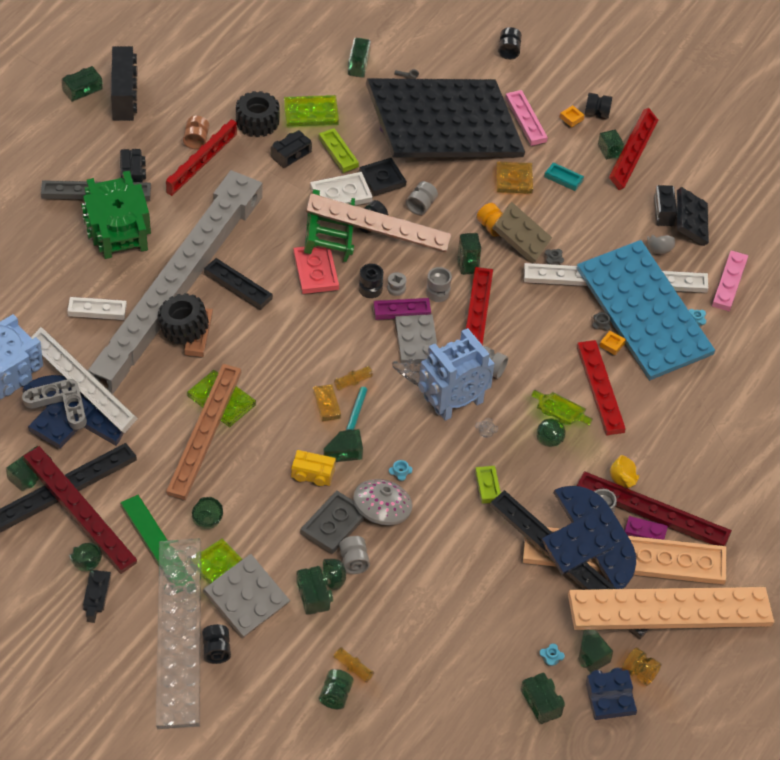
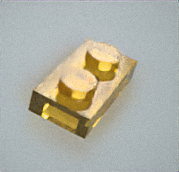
[313,384,341,422]

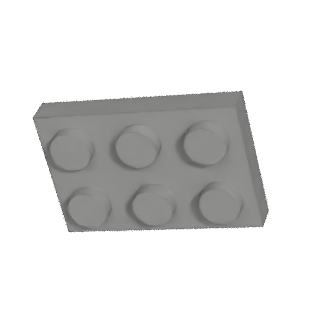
[395,314,437,365]

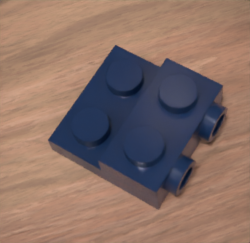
[586,668,637,720]

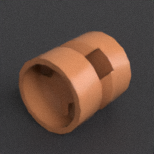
[183,116,209,150]

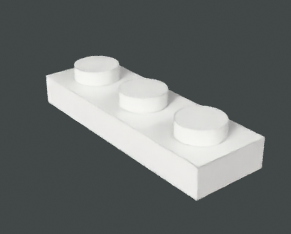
[68,297,127,320]

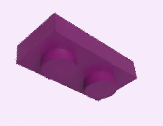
[625,516,668,540]

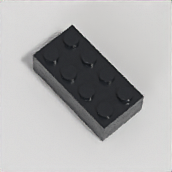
[111,46,138,121]

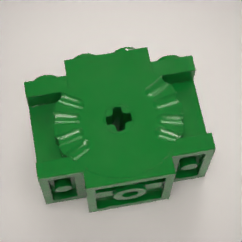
[81,171,151,259]

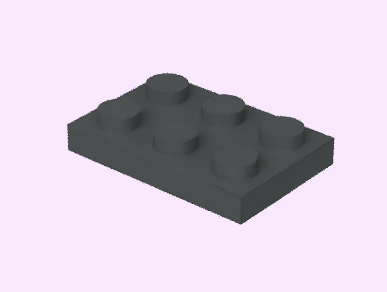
[300,490,365,554]

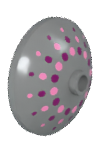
[353,479,412,525]

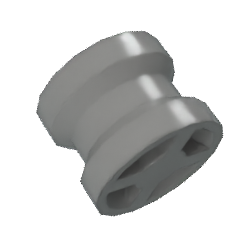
[387,272,406,296]

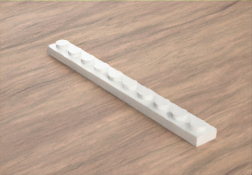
[524,263,708,293]

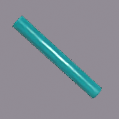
[345,387,368,436]

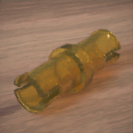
[334,366,373,391]
[333,647,374,683]

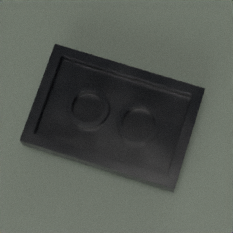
[677,187,709,246]

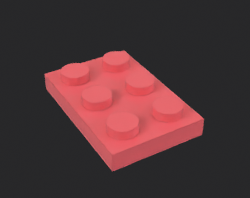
[293,246,339,294]

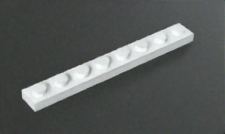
[31,327,138,433]

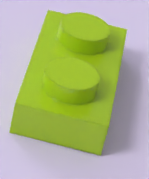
[475,466,501,504]

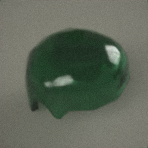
[537,418,566,447]
[191,497,223,530]
[69,542,102,571]
[323,559,347,591]

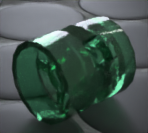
[319,669,354,710]

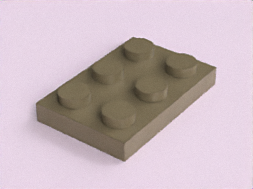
[492,202,552,264]

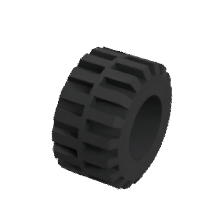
[236,91,280,137]
[158,293,209,344]

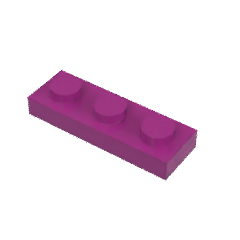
[373,298,431,320]

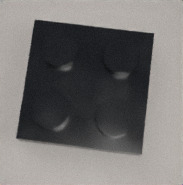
[359,157,407,196]

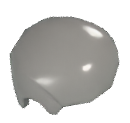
[647,235,675,255]

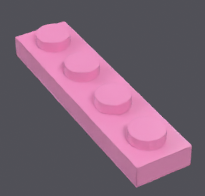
[505,90,548,146]
[712,251,748,312]

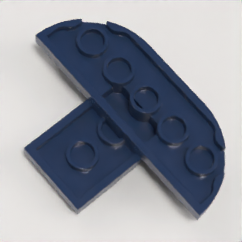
[23,375,123,449]
[541,486,636,589]

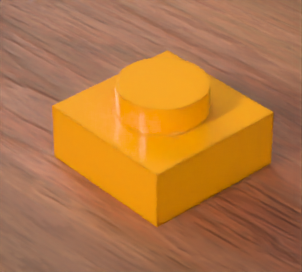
[560,105,585,127]
[599,331,626,355]

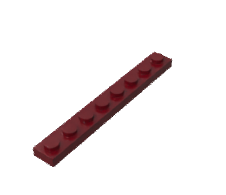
[23,446,137,574]
[577,471,732,546]

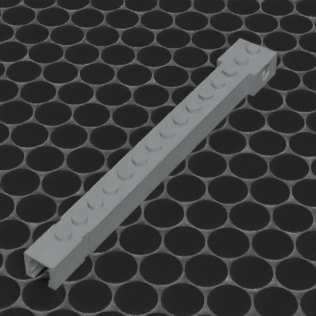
[88,170,263,394]

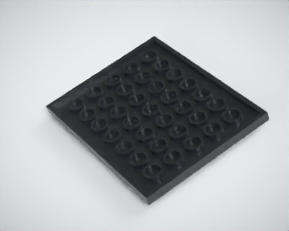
[366,78,525,158]

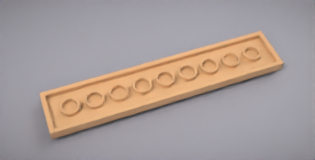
[523,527,726,585]
[568,587,774,630]

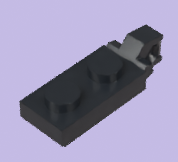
[83,570,111,623]

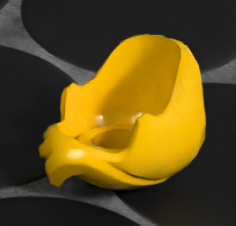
[610,455,640,488]

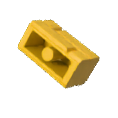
[291,450,336,486]

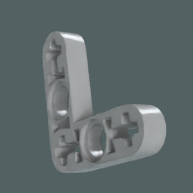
[22,379,87,430]

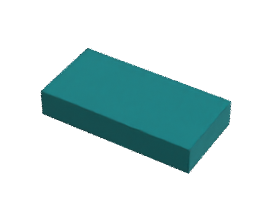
[544,162,584,191]

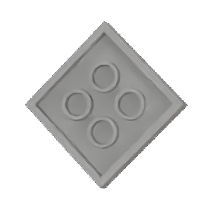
[203,554,290,639]

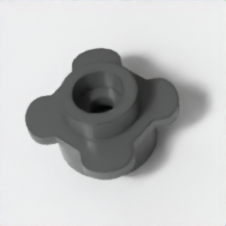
[545,249,564,265]
[592,312,611,330]

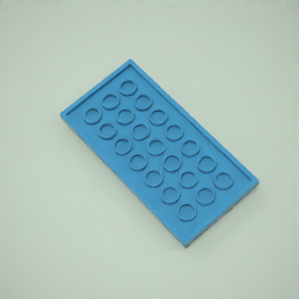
[576,240,715,381]

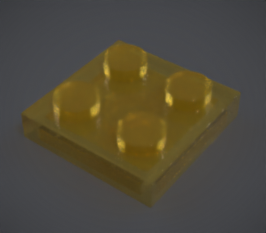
[496,162,533,194]

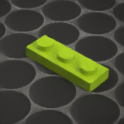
[319,128,359,173]

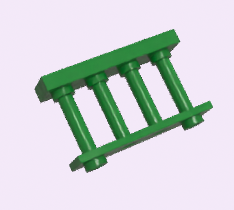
[304,189,355,262]

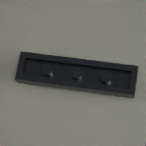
[204,258,273,310]

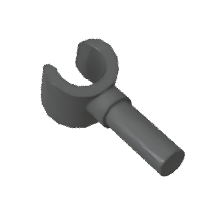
[394,69,419,79]

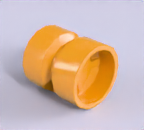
[476,203,502,237]

